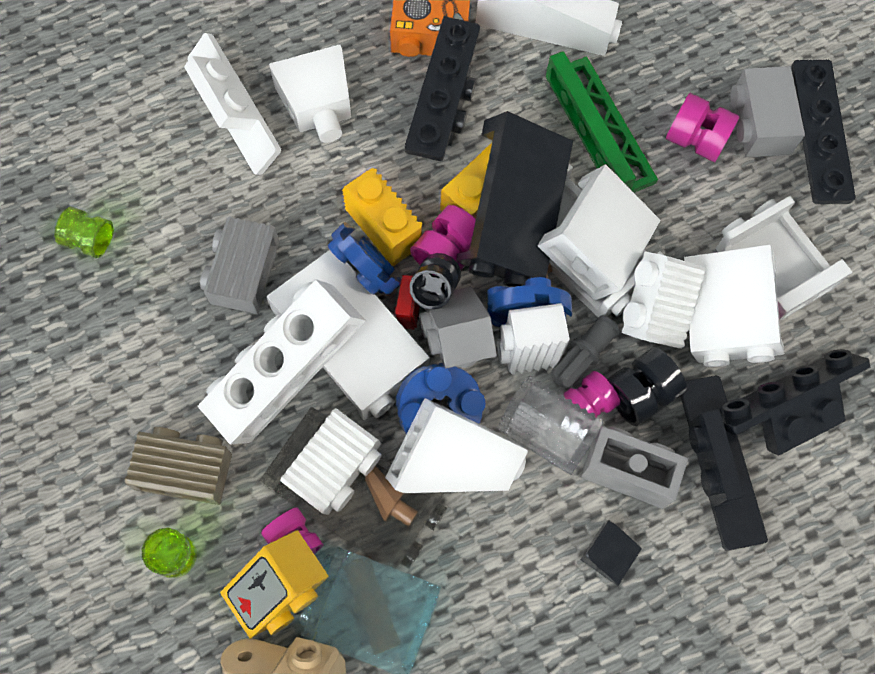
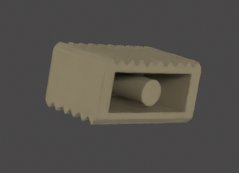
[125,427,232,505]

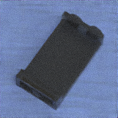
[260,407,447,574]

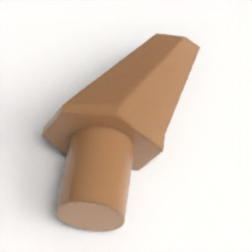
[365,466,418,527]

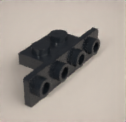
[405,17,480,161]
[791,60,856,204]
[719,349,870,456]
[680,375,768,551]

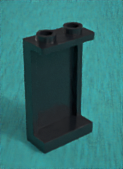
[456,111,573,287]

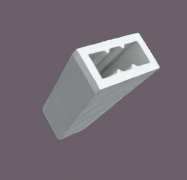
[476,0,622,56]

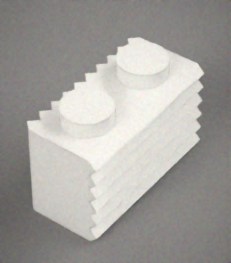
[622,251,707,349]
[497,303,570,375]
[280,408,382,515]

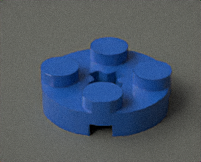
[327,222,401,295]
[487,277,572,327]
[396,363,486,434]

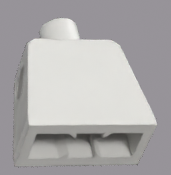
[269,44,351,143]

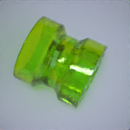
[54,206,114,258]
[142,528,197,579]

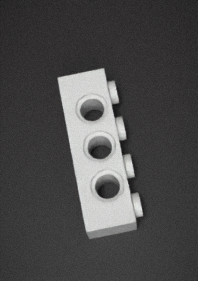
[198,279,366,445]

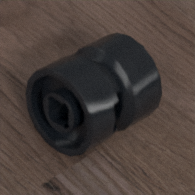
[607,348,687,426]

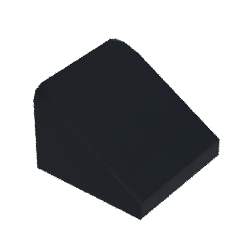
[580,519,642,586]

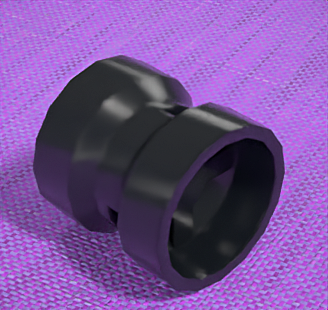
[409,253,461,310]

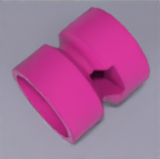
[666,92,740,163]
[410,205,476,275]

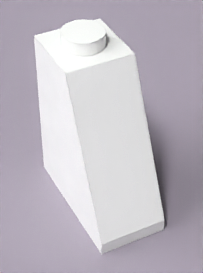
[385,398,528,493]

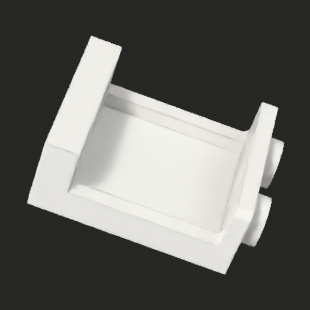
[537,164,661,301]
[715,196,852,321]
[684,245,785,367]

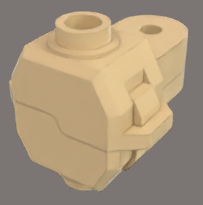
[221,637,346,674]

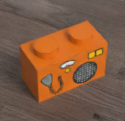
[390,0,470,57]

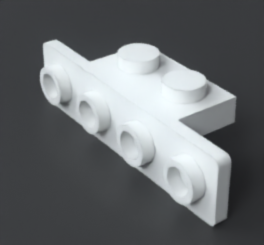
[184,33,281,175]

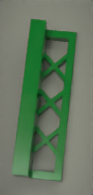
[545,51,658,193]

